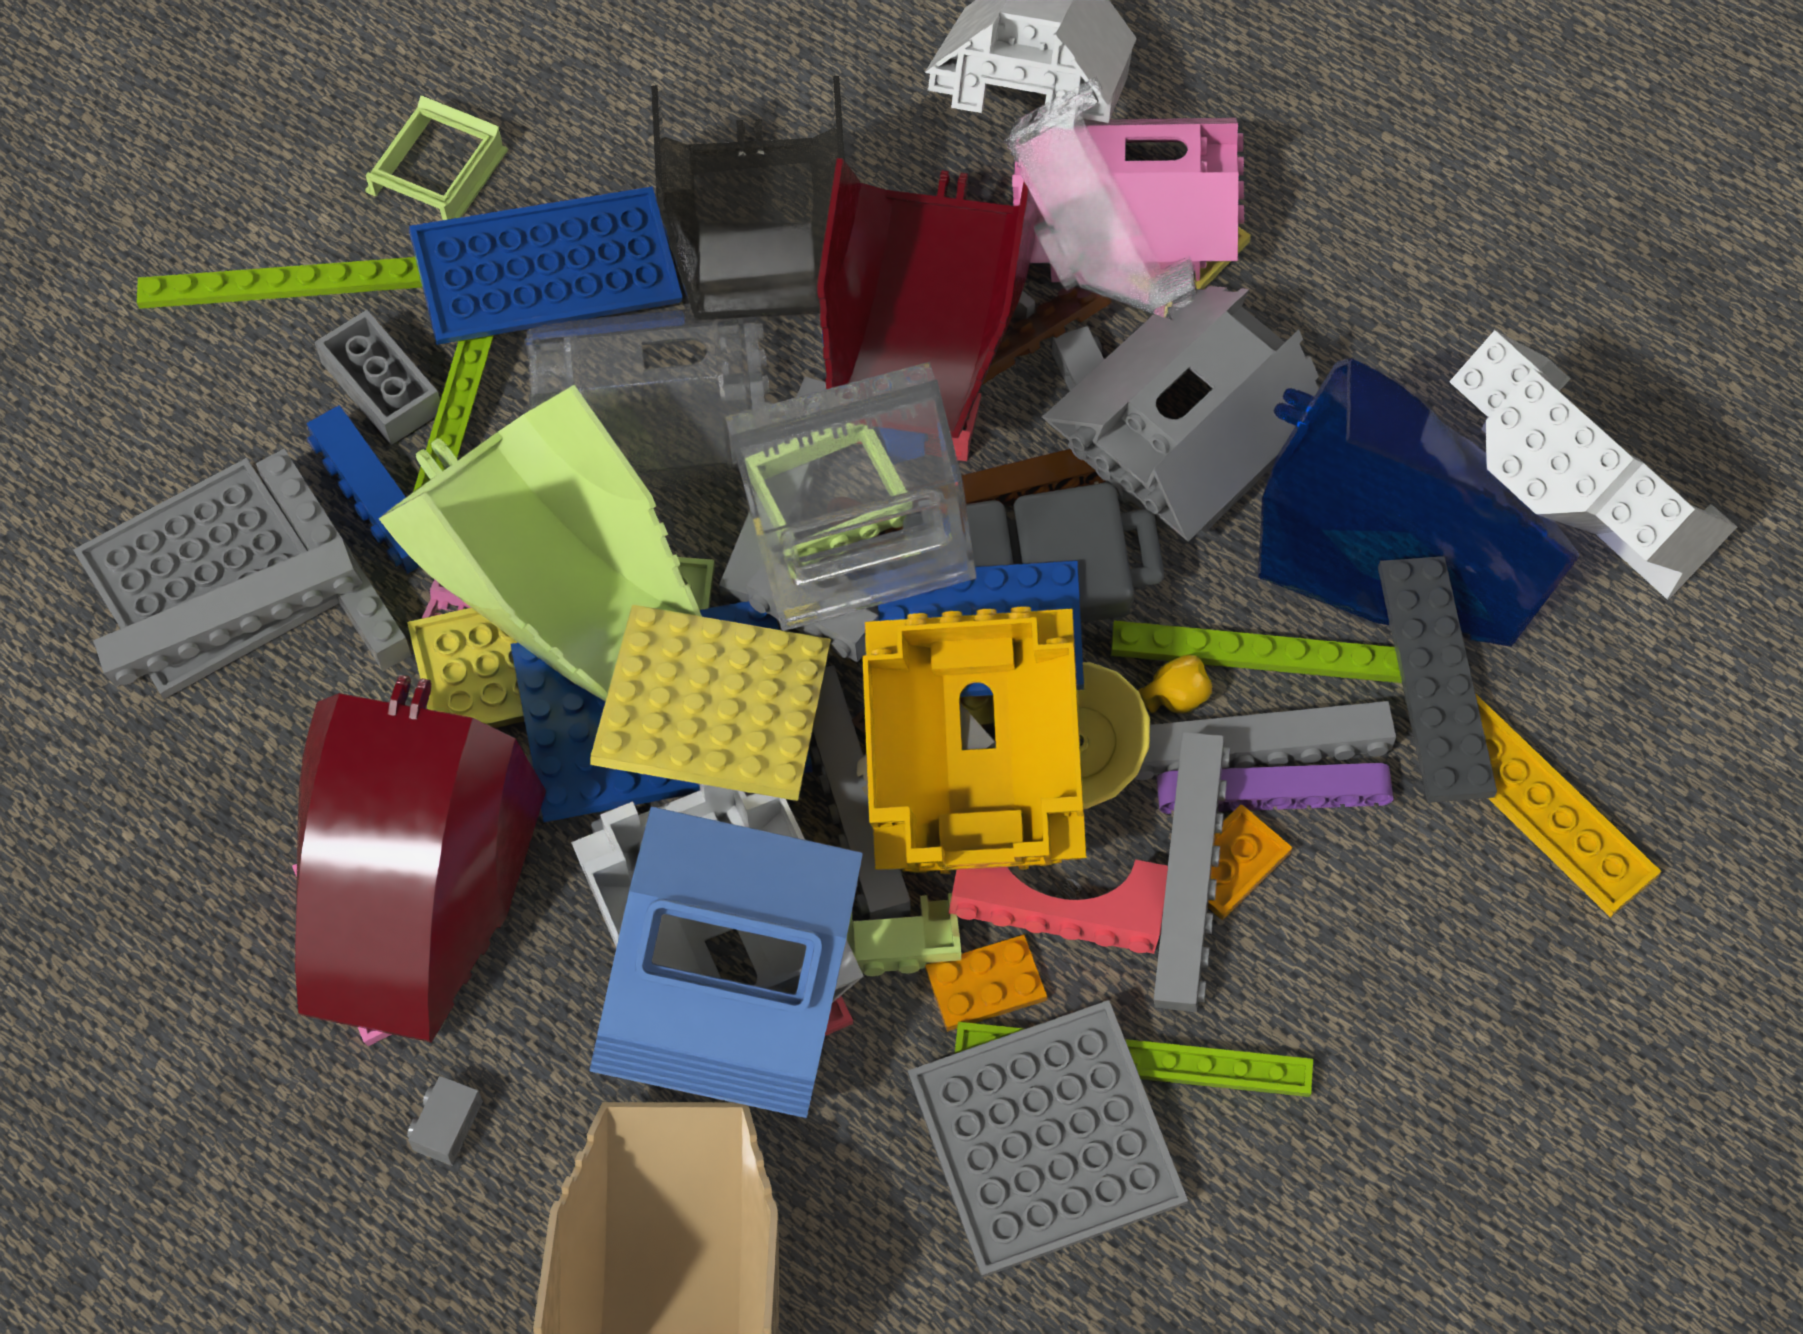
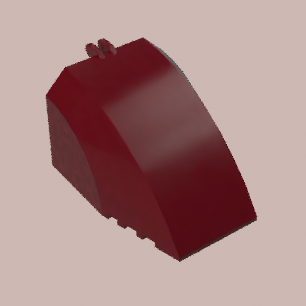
[817,158,1040,439]
[295,675,546,1043]

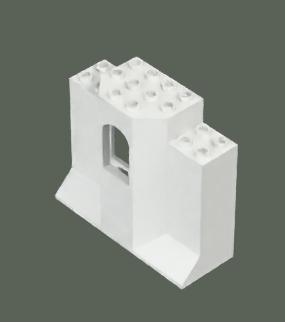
[1449,330,1737,600]

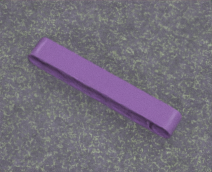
[1157,763,1394,814]

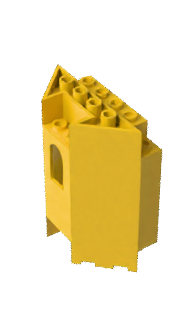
[862,607,1087,874]

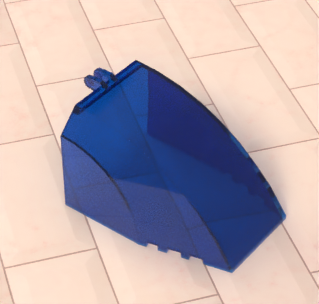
[1258,358,1579,647]

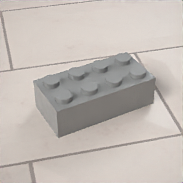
[314,310,440,445]

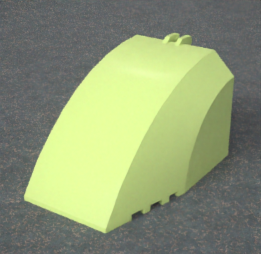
[379,385,702,701]

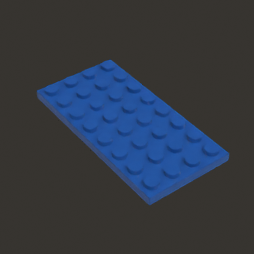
[409,186,683,345]

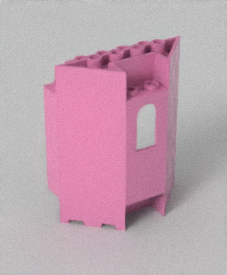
[1012,118,1244,282]

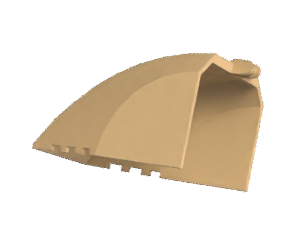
[533,1102,779,1334]

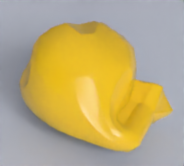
[1138,654,1212,714]

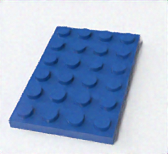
[878,561,1084,697]

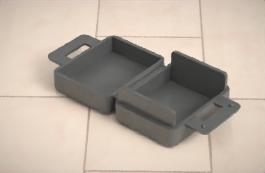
[874,483,1165,623]

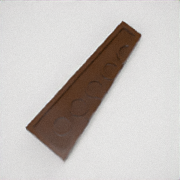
[982,286,1112,385]

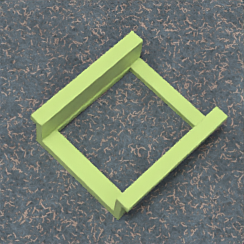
[365,95,508,220]

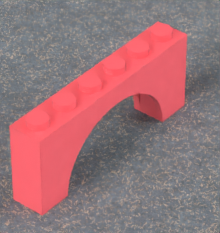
[948,859,1168,954]

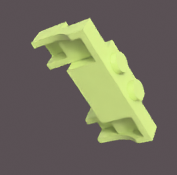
[847,893,961,976]

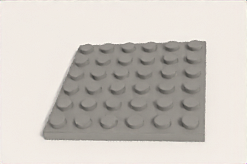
[73,458,339,699]
[908,1000,1188,1278]

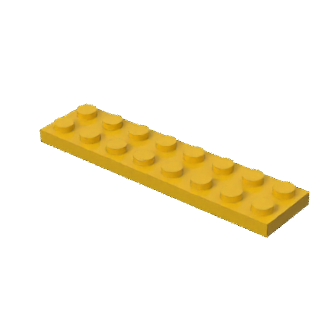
[1475,693,1661,918]

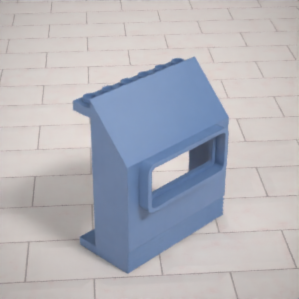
[590,806,863,1118]

